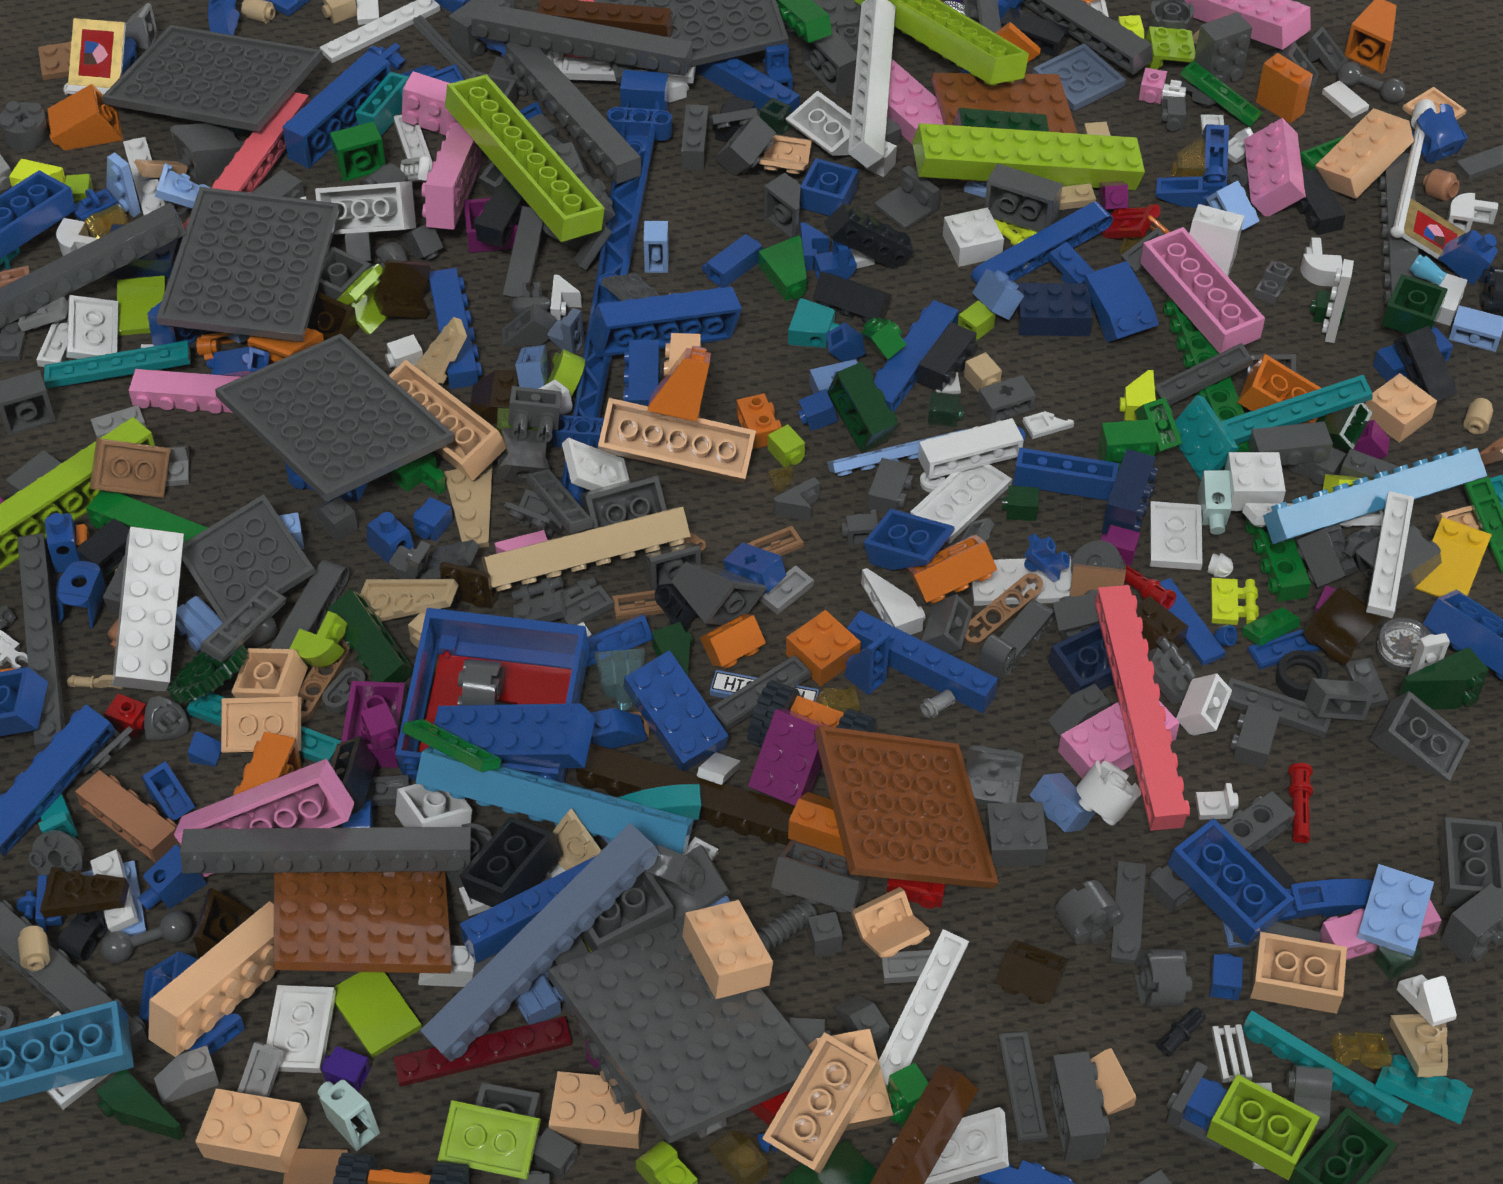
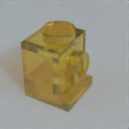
[815,686,860,712]

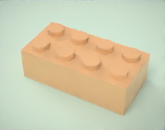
[1315,108,1414,199]
[762,1032,881,1174]

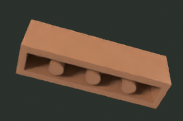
[75,770,179,863]

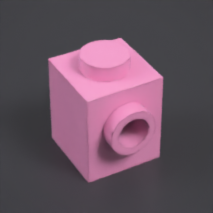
[1139,68,1167,104]

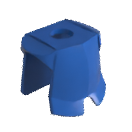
[1412,104,1468,163]
[56,561,107,628]

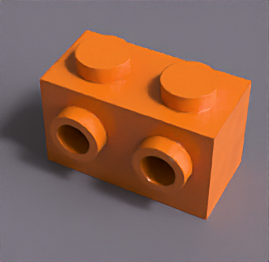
[736,393,782,449]
[700,614,766,668]

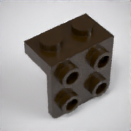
[374,259,431,319]
[439,562,500,609]
[1303,587,1380,665]

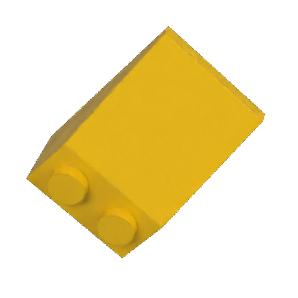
[1414,517,1492,597]

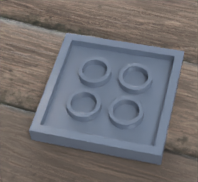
[1033,44,1126,112]

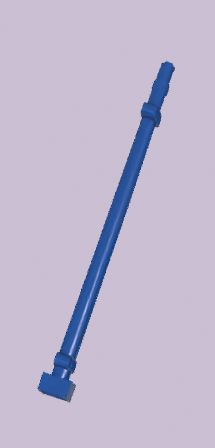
[549,70,672,507]

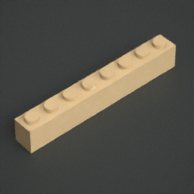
[481,507,691,591]

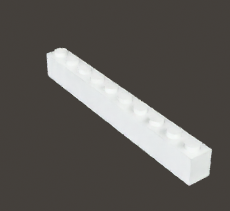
[848,0,896,168]

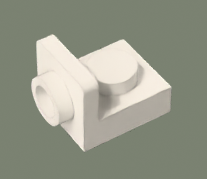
[1195,783,1238,820]

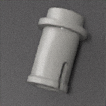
[920,689,955,718]

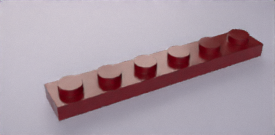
[393,1016,572,1087]

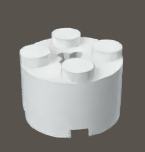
[1076,760,1141,826]

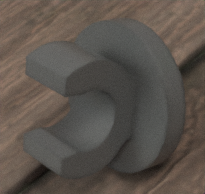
[1227,163,1249,187]

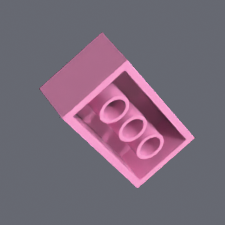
[402,71,458,135]
[1244,118,1306,216]
[1058,701,1180,779]

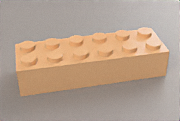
[389,360,506,481]
[598,398,756,483]
[149,901,277,1057]

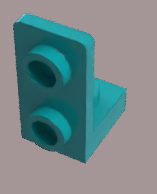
[38,793,78,837]

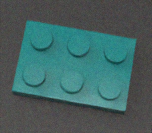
[1174,395,1239,480]
[1375,1053,1473,1124]

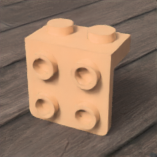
[759,135,812,174]
[851,887,930,958]

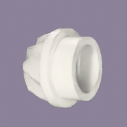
[1207,553,1233,578]

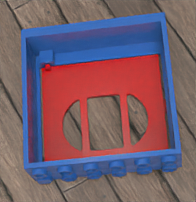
[395,608,590,783]

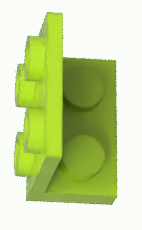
[1145,26,1196,70]
[337,264,387,334]

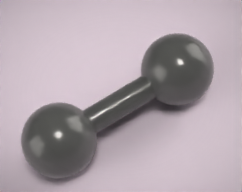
[1337,61,1406,103]
[100,911,192,964]

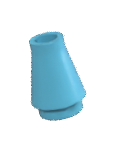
[1409,255,1447,286]

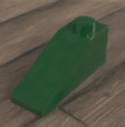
[651,622,693,678]
[96,1070,184,1140]

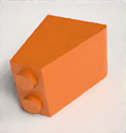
[1344,0,1397,74]
[47,84,123,150]
[247,328,324,365]
[647,346,711,422]

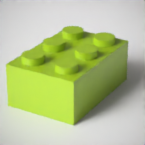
[1206,1074,1320,1180]

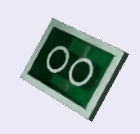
[1398,647,1489,710]
[780,1140,877,1184]

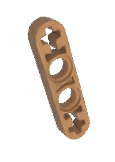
[964,573,1043,646]
[297,639,351,723]

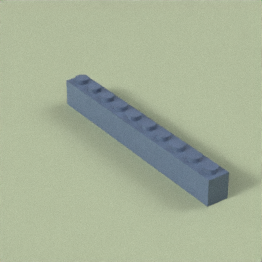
[420,823,660,1062]

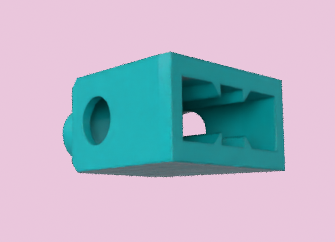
[788,298,841,348]

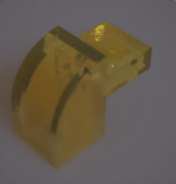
[84,204,130,238]

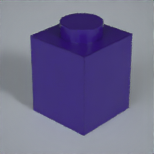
[322,1046,371,1093]

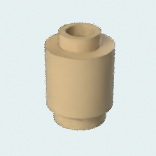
[241,0,275,23]
[1464,398,1493,434]
[18,926,50,971]

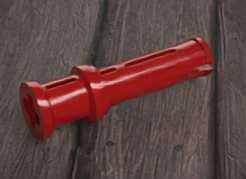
[1122,562,1176,610]
[1288,763,1313,843]

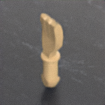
[67,675,124,689]

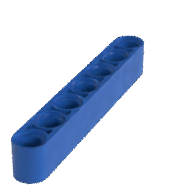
[970,202,1113,284]

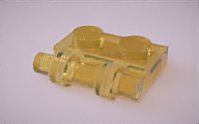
[1331,1032,1392,1069]

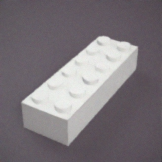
[112,527,184,691]

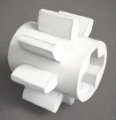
[1161,80,1187,100]

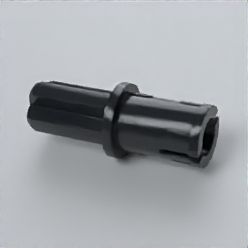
[1156,1007,1206,1057]

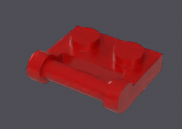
[1101,204,1160,239]

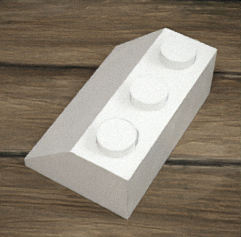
[786,91,851,156]

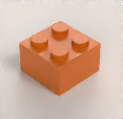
[786,610,861,686]

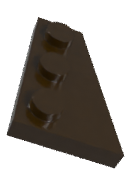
[40,867,130,918]

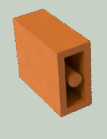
[1256,53,1313,124]

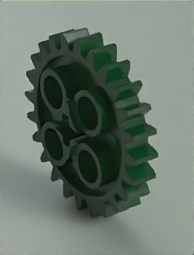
[168,644,248,704]

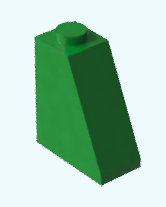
[758,235,807,301]

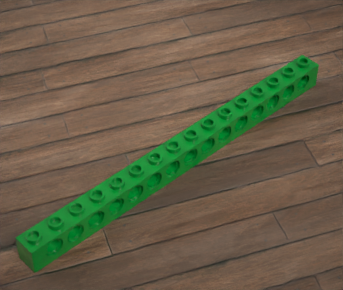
[1163,295,1311,602]

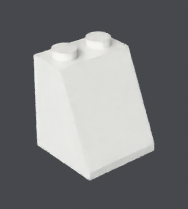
[1189,204,1244,276]

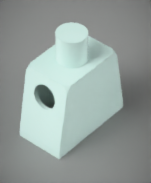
[1197,470,1232,535]
[318,1080,380,1151]

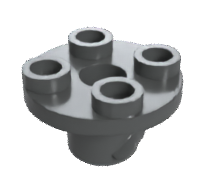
[29,830,84,879]

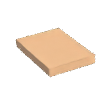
[221,696,301,753]

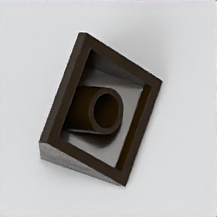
[307,291,358,341]
[193,888,255,957]

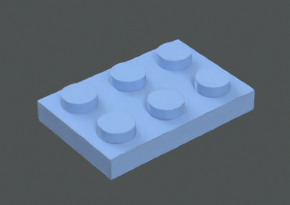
[1357,864,1434,956]

